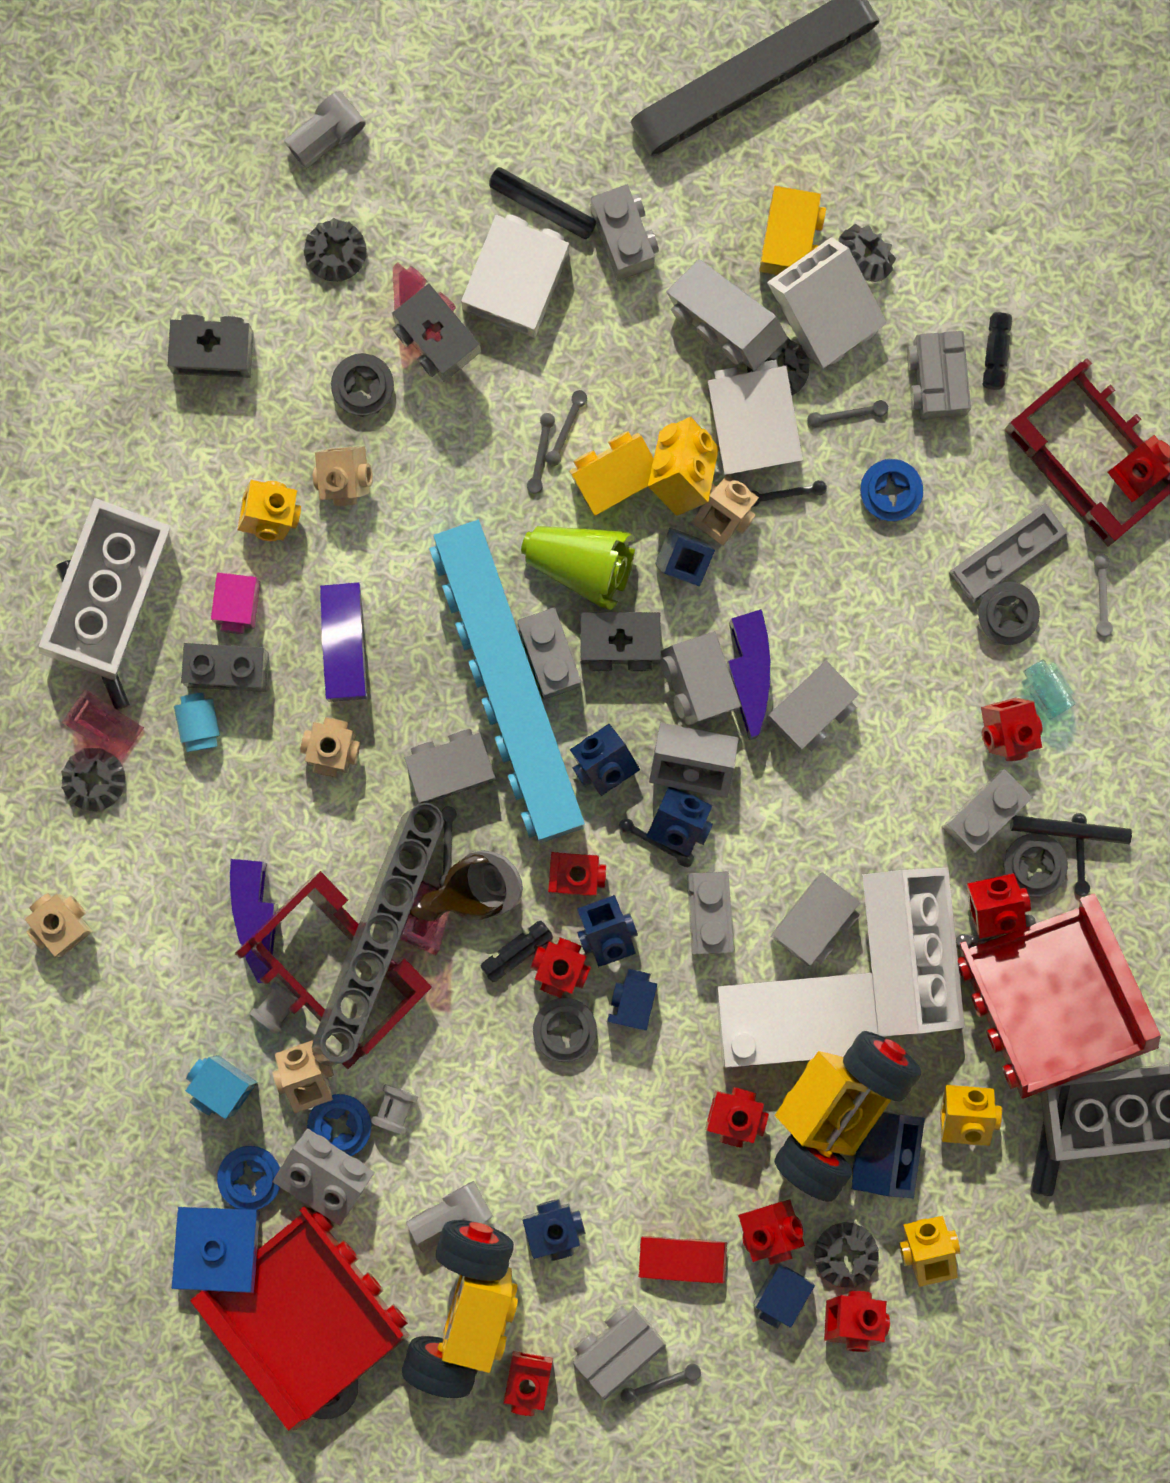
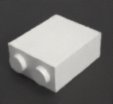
[461,215,569,338]
[767,237,887,368]
[708,360,803,475]

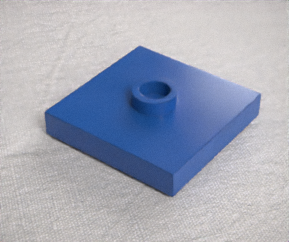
[171,1207,260,1293]

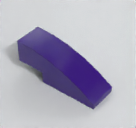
[320,582,368,702]
[727,609,771,740]
[230,859,278,984]

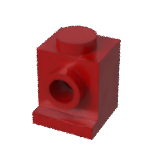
[1107,435,1170,502]
[548,852,606,896]
[504,1351,553,1416]

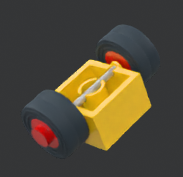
[774,1031,921,1202]
[402,1220,518,1398]

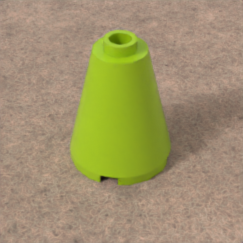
[521,526,635,610]

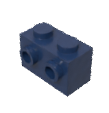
[851,1111,925,1199]

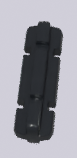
[982,312,1012,390]
[480,921,553,982]

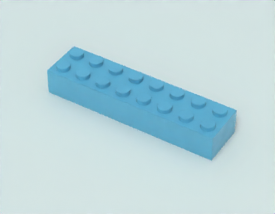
[429,519,585,844]

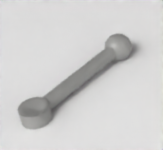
[1094,554,1113,637]

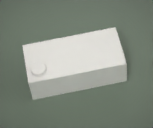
[38,498,171,681]
[862,867,965,1036]
[715,973,885,1068]

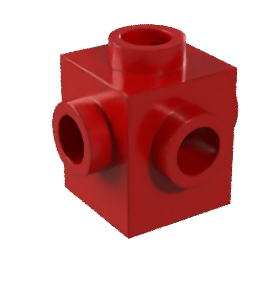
[981,697,1043,761]
[967,873,1031,939]
[530,937,591,998]
[705,1087,769,1148]
[738,1199,805,1265]
[824,1291,890,1352]

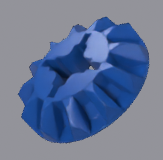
[860,459,923,522]
[307,1094,372,1156]
[217,1146,281,1210]

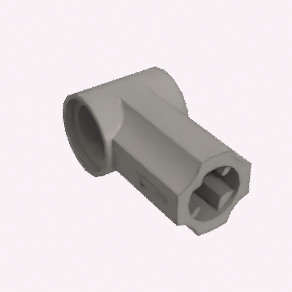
[284,91,366,169]
[406,1181,493,1253]

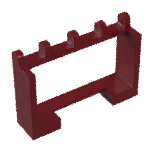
[1004,358,1170,547]
[234,871,432,1070]

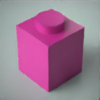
[211,572,260,634]

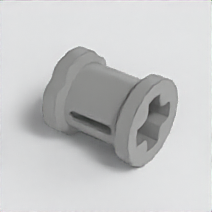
[250,981,298,1035]
[371,1084,418,1135]

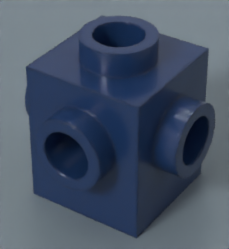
[570,724,640,796]
[646,787,713,857]
[577,895,638,968]
[522,1199,586,1261]

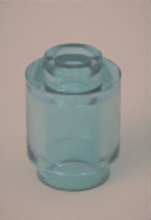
[1021,659,1076,720]

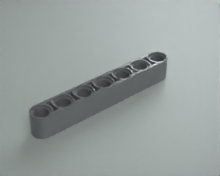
[630,0,880,156]
[312,803,444,1066]

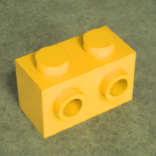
[759,186,826,275]
[648,417,719,516]
[569,431,654,516]

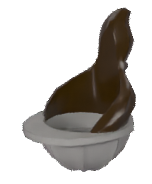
[410,850,523,921]

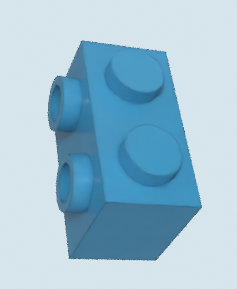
[185,1055,258,1119]

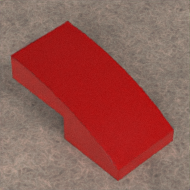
[638,1236,727,1283]

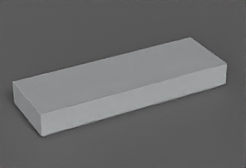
[949,503,1069,604]

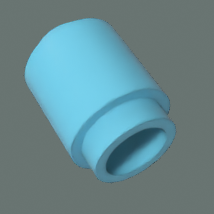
[174,692,220,752]

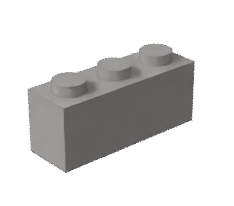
[666,259,788,371]

